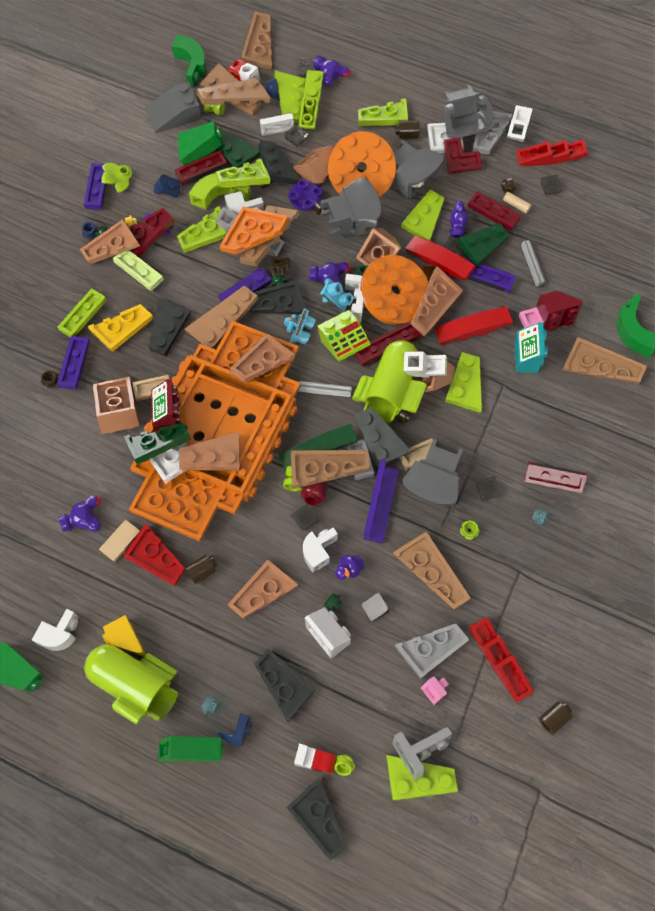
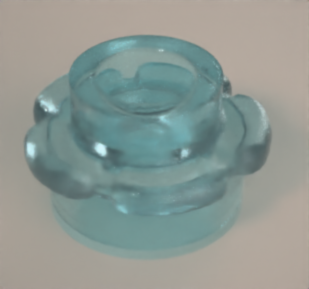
[531,507,548,526]
[200,695,218,716]

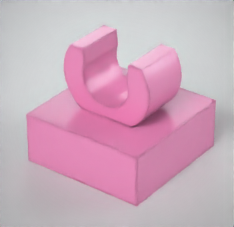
[519,307,544,328]
[421,676,449,705]

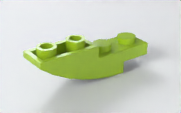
[299,70,324,129]

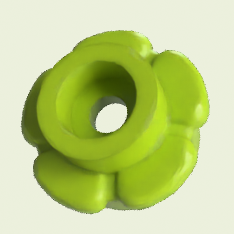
[460,521,479,540]
[335,755,355,776]

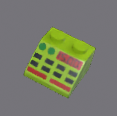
[317,310,370,361]

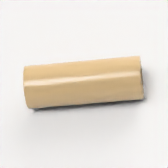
[503,192,532,214]

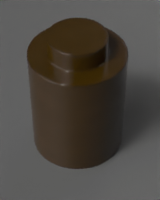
[395,120,420,138]
[185,554,217,584]
[538,701,572,735]

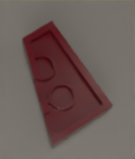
[130,208,175,257]

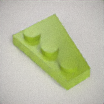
[358,98,408,126]
[216,159,270,188]
[177,206,227,253]
[386,755,458,801]

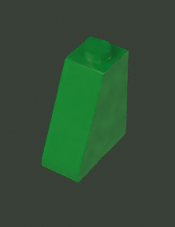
[178,121,223,165]
[0,642,45,693]
[158,736,224,763]

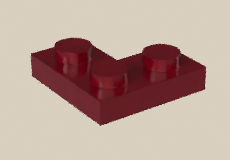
[443,137,482,174]

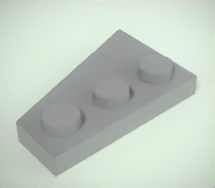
[473,109,513,155]
[395,624,469,679]

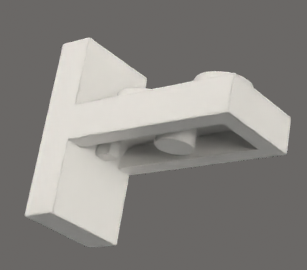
[345,274,364,322]

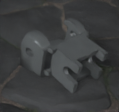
[443,85,494,138]
[394,140,444,199]
[321,177,381,237]
[403,439,463,505]

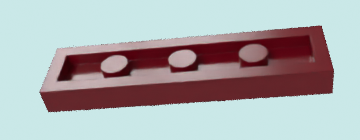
[354,321,423,367]

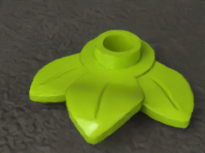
[101,163,132,193]

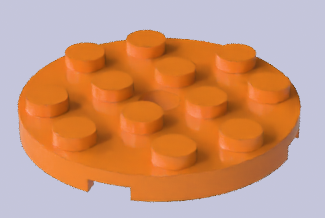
[328,131,396,198]
[360,255,428,326]

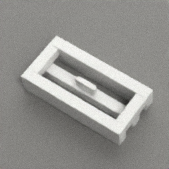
[260,113,294,136]

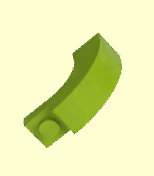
[189,173,251,210]

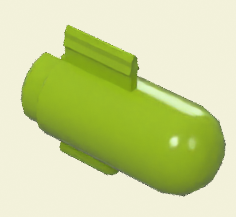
[352,341,427,423]
[84,644,178,725]

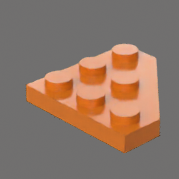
[219,207,290,255]

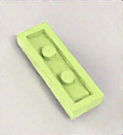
[113,250,164,291]

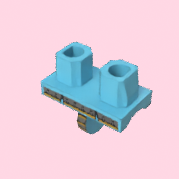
[320,278,354,312]
[284,309,316,344]

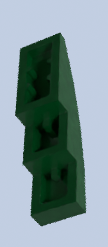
[279,423,357,472]

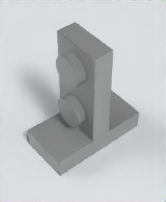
[392,727,452,781]

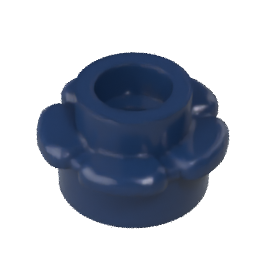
[82,222,98,238]

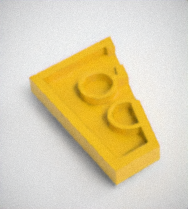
[88,304,153,352]

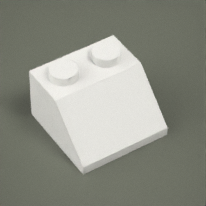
[305,607,351,659]

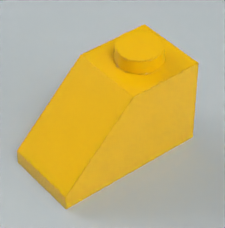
[102,615,146,657]

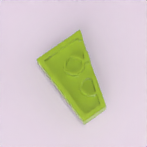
[274,70,306,124]
[401,189,445,241]
[445,352,482,413]

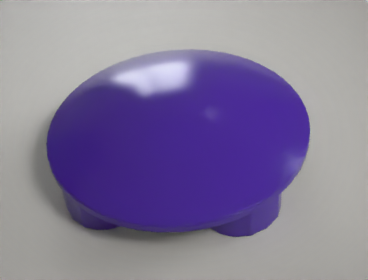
[288,179,322,211]

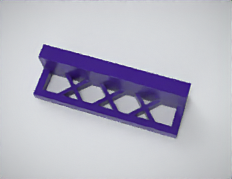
[364,460,399,544]

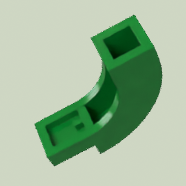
[172,35,206,88]
[616,293,655,358]

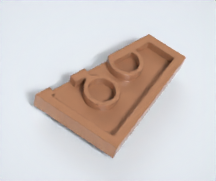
[80,219,140,264]
[230,334,295,383]
[179,432,240,471]
[227,560,298,619]

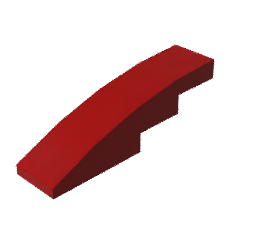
[516,139,588,166]
[405,236,476,281]
[435,306,513,346]
[468,617,534,703]

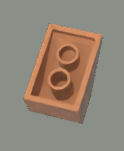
[93,377,139,434]

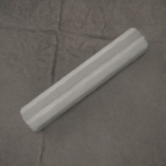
[521,240,546,287]
[298,381,352,397]

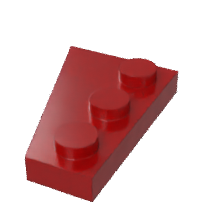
[124,523,186,587]

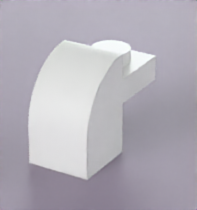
[507,105,532,142]
[224,191,264,215]
[404,352,447,377]
[303,528,338,573]
[32,609,78,651]

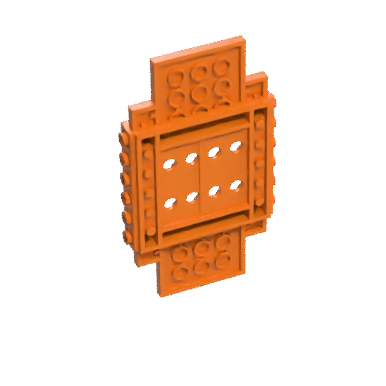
[129,321,300,542]

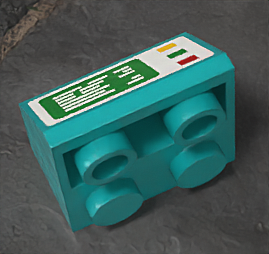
[514,322,548,373]

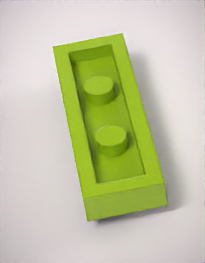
[58,288,107,338]

